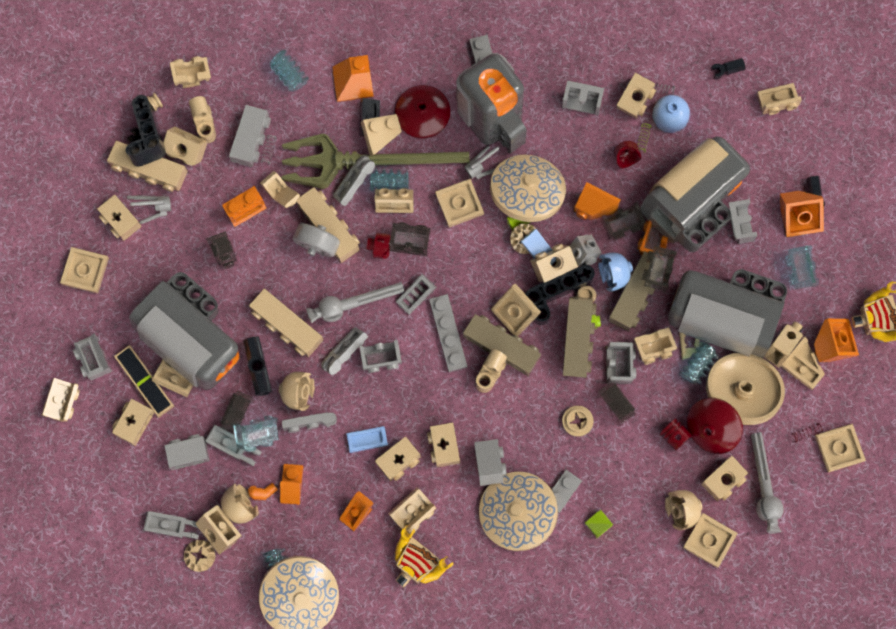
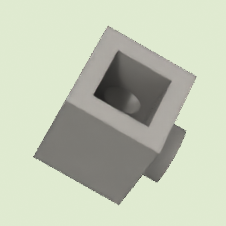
[570,234,602,266]

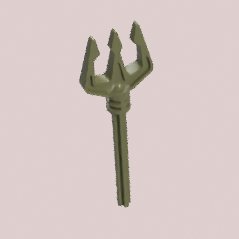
[281,134,470,189]

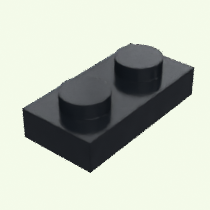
[359,98,380,136]

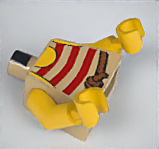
[852,281,896,342]
[395,525,454,587]

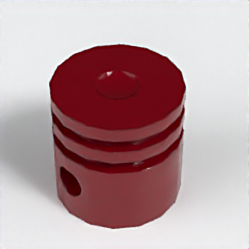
[659,418,692,451]

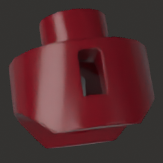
[614,141,642,169]
[367,232,391,259]

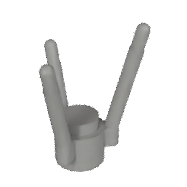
[464,146,499,180]
[127,195,171,224]

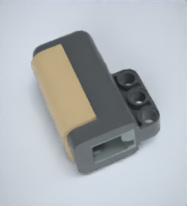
[640,136,750,252]

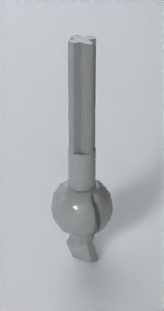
[306,282,405,323]
[751,432,784,534]

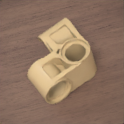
[189,96,216,143]
[476,349,507,393]

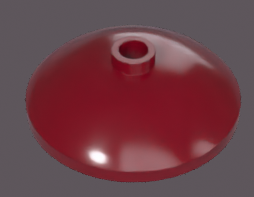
[395,85,451,139]
[687,397,743,454]

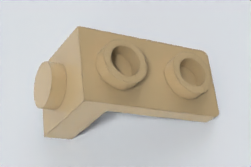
[260,171,300,208]

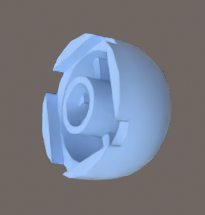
[652,95,690,133]
[598,252,633,292]

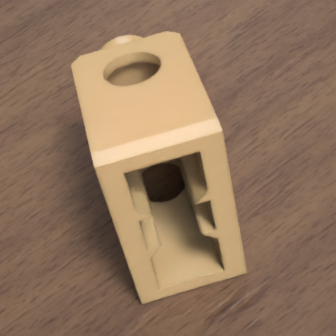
[764,322,803,368]

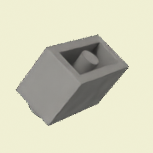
[164,434,210,470]
[474,439,507,486]

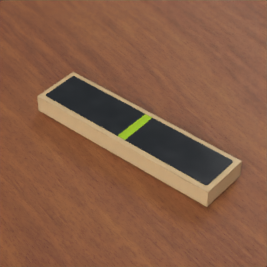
[114,345,174,418]

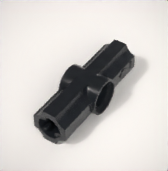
[243,336,272,397]

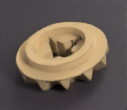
[510,224,539,254]
[562,406,594,437]
[184,540,215,572]

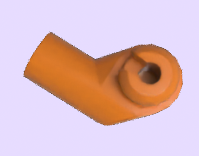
[248,482,278,501]

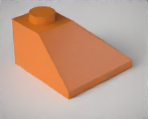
[332,55,374,102]
[574,182,621,220]
[780,191,824,237]
[814,318,859,362]

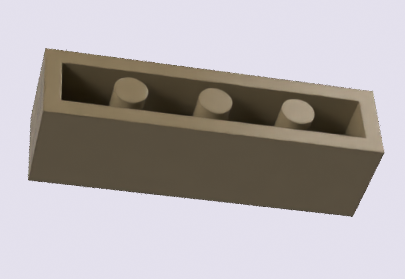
[609,251,666,331]
[563,297,597,378]
[463,314,541,377]

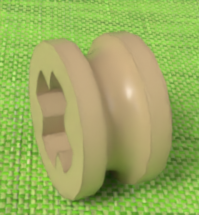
[147,92,163,111]

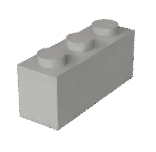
[229,105,271,167]

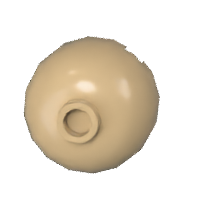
[279,372,315,411]
[221,484,259,524]
[665,490,702,530]

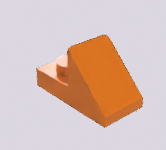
[280,464,304,505]
[339,491,374,531]

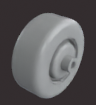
[293,223,340,257]

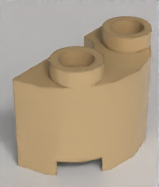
[170,56,211,88]
[634,328,677,365]

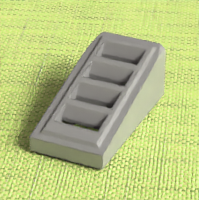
[396,274,437,315]

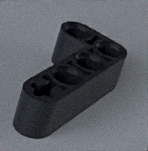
[126,95,166,167]
[525,265,595,325]

